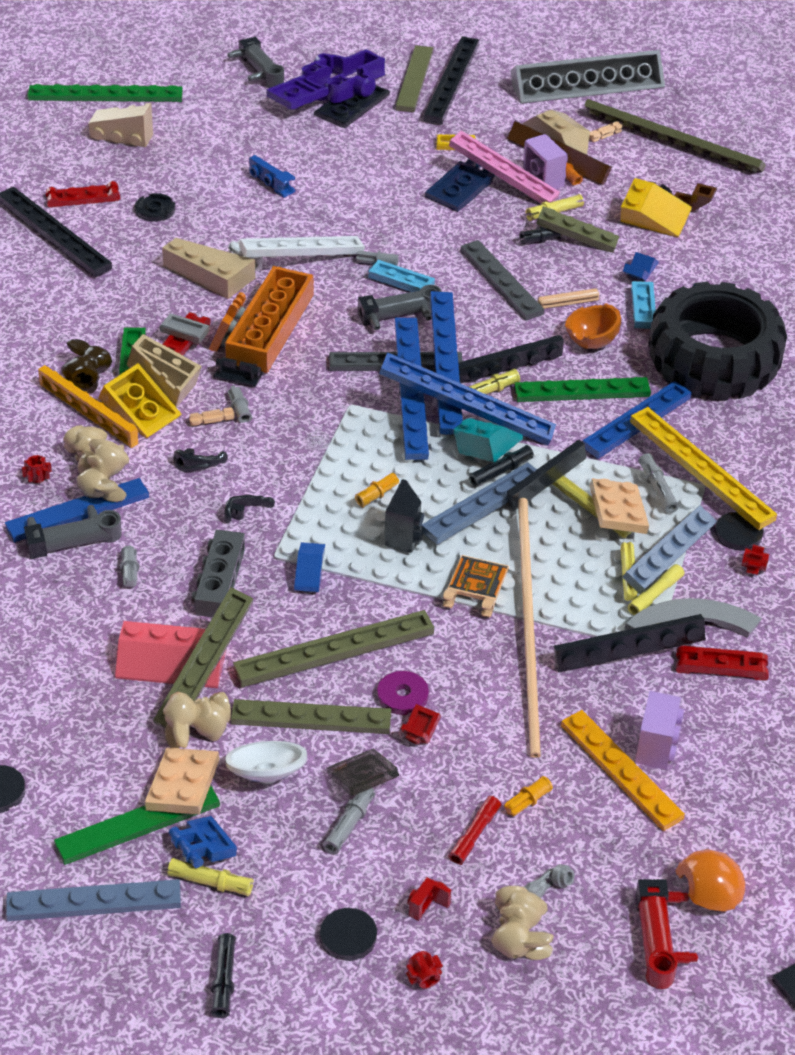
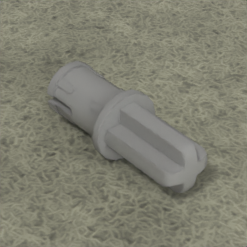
[356,250,399,266]
[228,386,252,423]
[120,546,139,588]

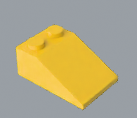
[620,178,692,238]
[98,363,182,438]

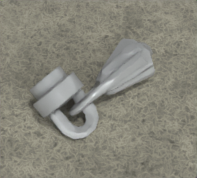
[524,864,575,898]

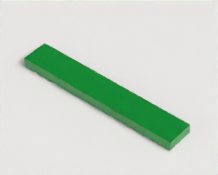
[54,785,220,865]

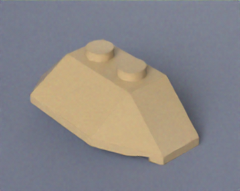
[522,110,590,154]

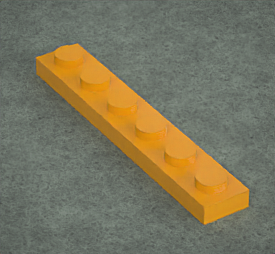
[38,365,138,448]
[561,710,685,831]

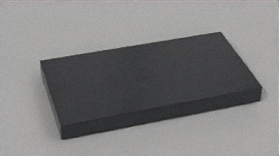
[314,85,390,129]

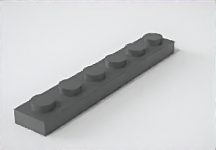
[461,240,544,321]

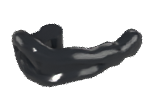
[173,448,228,472]
[224,494,275,523]

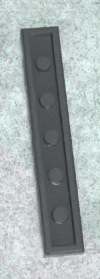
[329,352,462,371]

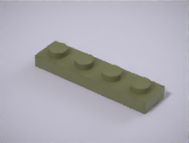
[536,206,620,253]

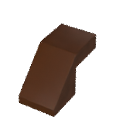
[674,183,717,212]

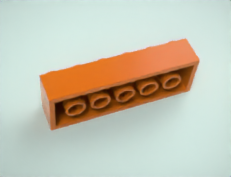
[225,266,314,373]

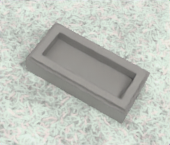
[160,313,210,344]

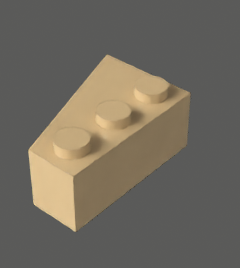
[88,103,153,147]
[127,334,202,408]

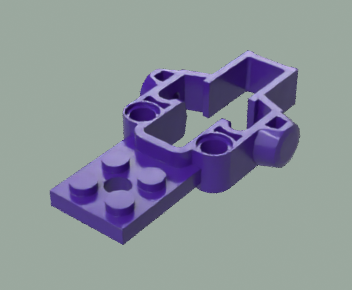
[266,49,385,110]

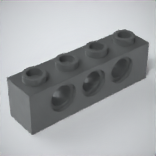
[191,529,245,618]

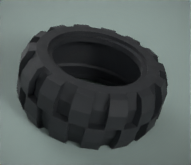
[648,281,787,401]

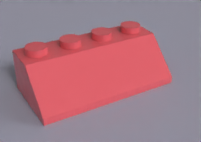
[115,621,226,688]

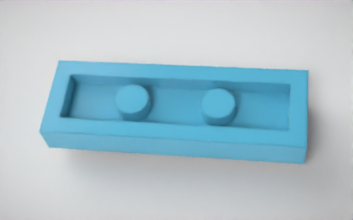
[368,260,435,292]
[631,281,656,329]

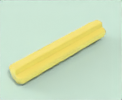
[620,542,638,601]

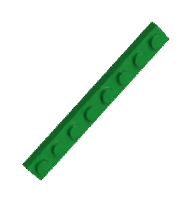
[28,84,183,102]

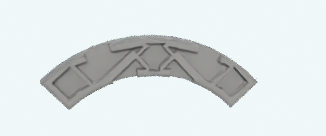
[624,598,762,638]

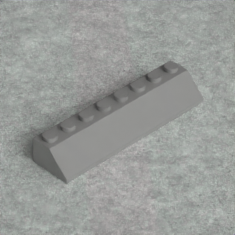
[510,50,665,103]

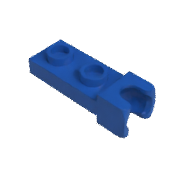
[249,155,295,198]

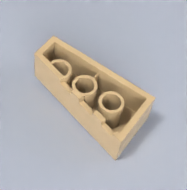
[162,238,255,299]

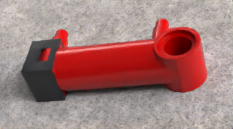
[635,879,698,989]

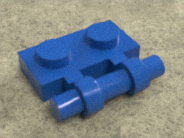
[168,816,237,868]

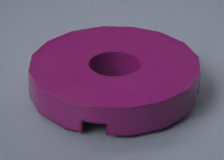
[377,670,429,715]

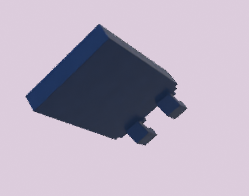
[425,158,496,212]

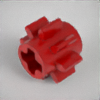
[22,455,52,484]
[741,545,770,575]
[406,951,443,989]

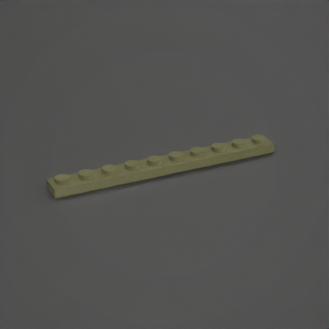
[584,99,766,173]

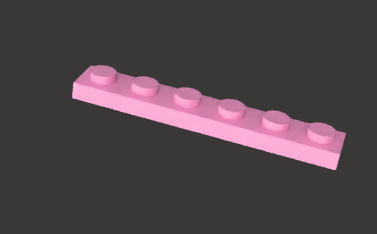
[449,131,560,203]

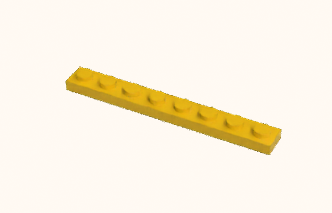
[630,407,777,530]

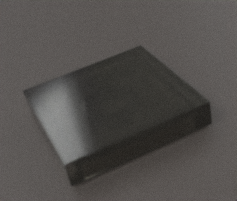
[326,748,399,796]

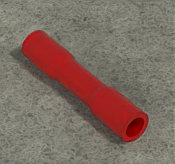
[448,796,501,865]

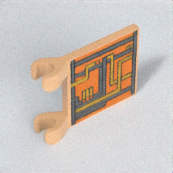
[443,555,509,617]

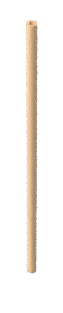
[518,498,541,758]

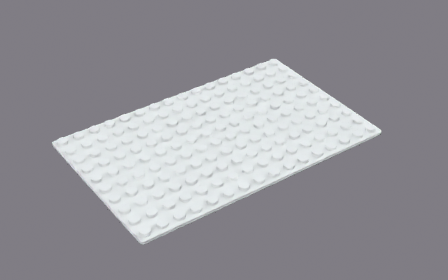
[274,405,705,637]

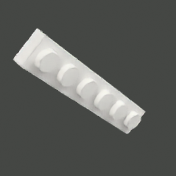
[239,236,365,258]

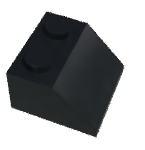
[384,479,424,553]

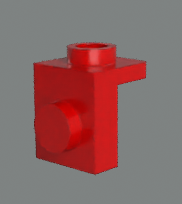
[400,704,441,745]
[407,877,451,921]

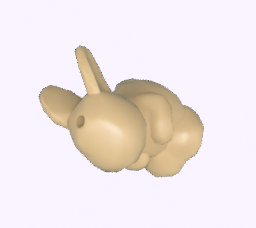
[63,425,124,473]
[76,439,129,502]
[163,691,231,748]
[491,886,554,960]

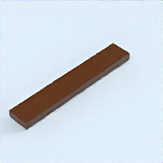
[507,121,612,185]

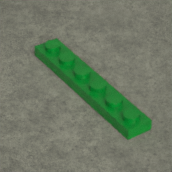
[514,377,651,402]

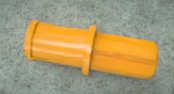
[355,473,399,508]
[504,776,553,816]

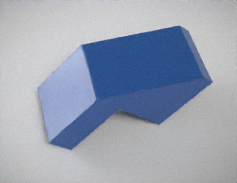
[623,252,659,281]
[294,542,325,592]

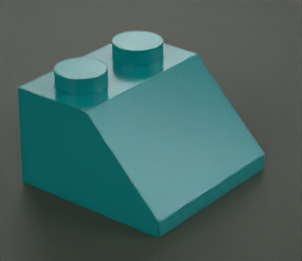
[453,418,523,462]

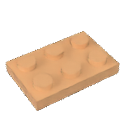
[589,478,649,534]
[145,748,220,815]

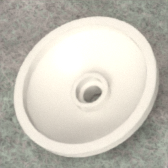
[225,741,307,784]

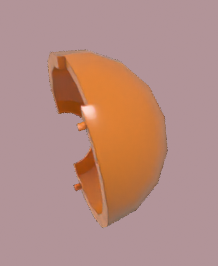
[565,303,621,349]
[675,849,746,911]

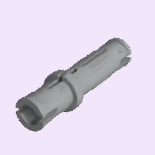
[638,453,680,513]
[323,784,376,854]

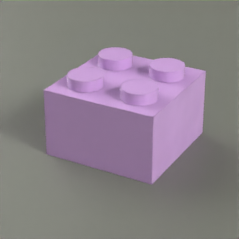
[523,134,568,189]
[635,691,684,770]

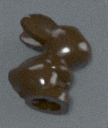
[61,339,112,393]

